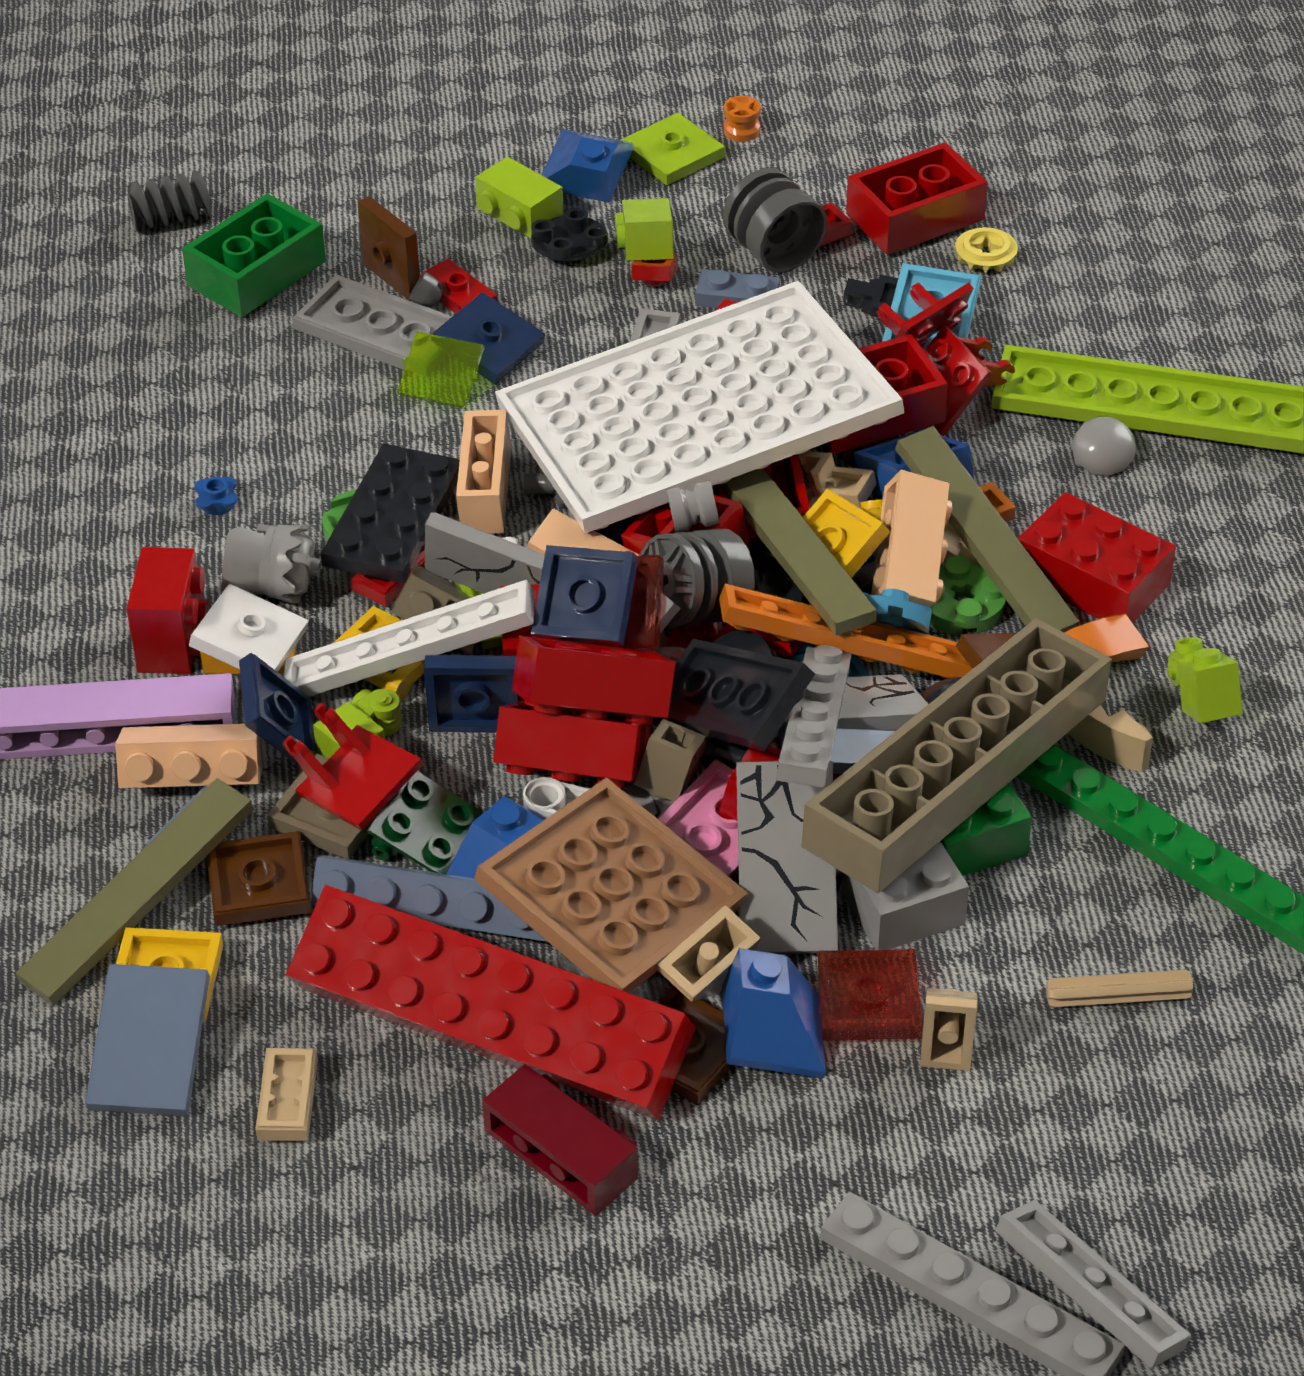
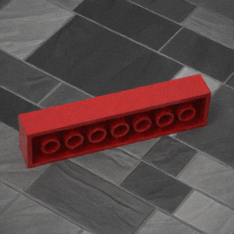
[286,884,696,1121]

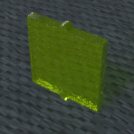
[397,331,484,409]

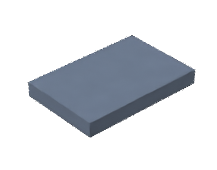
[85,964,210,1116]

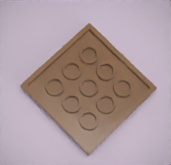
[474,777,748,993]

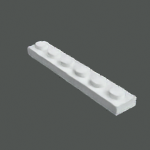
[284,579,535,697]

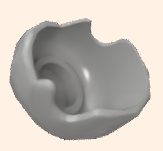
[1071,417,1136,476]

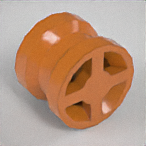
[723,95,761,142]

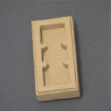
[255,1048,318,1141]

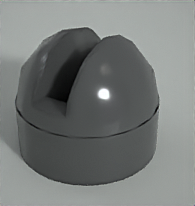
[409,272,443,307]

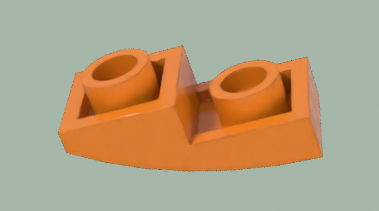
[1063,614,1149,662]

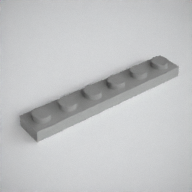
[776,645,852,788]
[820,1191,1125,1376]

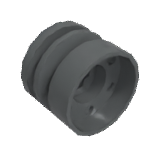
[723,168,827,272]
[637,529,755,628]

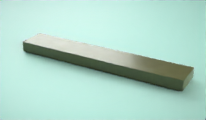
[895,426,1079,632]
[718,468,876,636]
[15,778,254,1006]

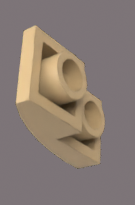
[1068,705,1153,772]

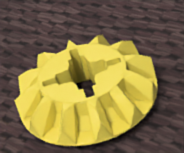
[955,227,1018,274]

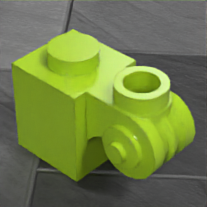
[1167,637,1243,723]
[313,689,402,758]

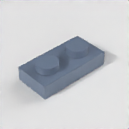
[695,269,780,308]

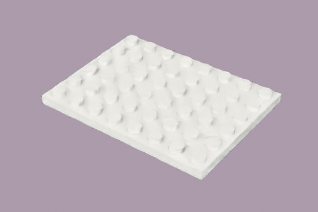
[495,281,904,534]

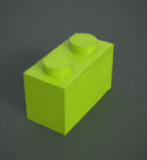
[475,157,564,238]
[615,198,673,261]

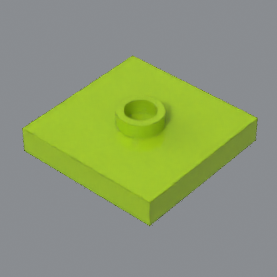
[621,112,725,185]

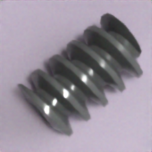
[127,171,212,231]

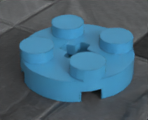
[863,589,932,634]

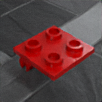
[876,282,974,348]
[924,325,1015,436]
[283,703,424,831]

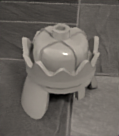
[222,524,321,603]

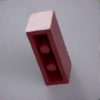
[482,1064,638,1216]

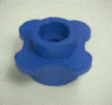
[194,476,238,515]

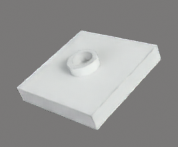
[189,584,309,672]

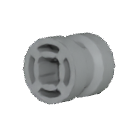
[667,481,719,532]

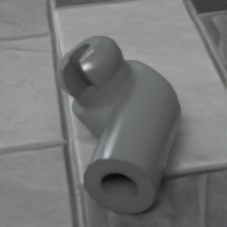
[524,473,567,508]

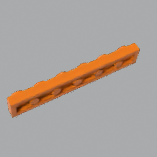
[719,584,973,679]

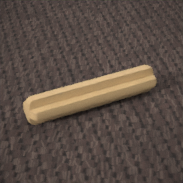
[1046,969,1193,1008]

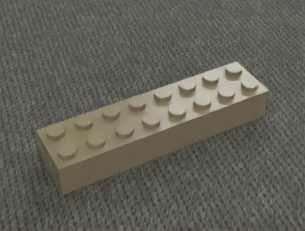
[801,618,1112,894]

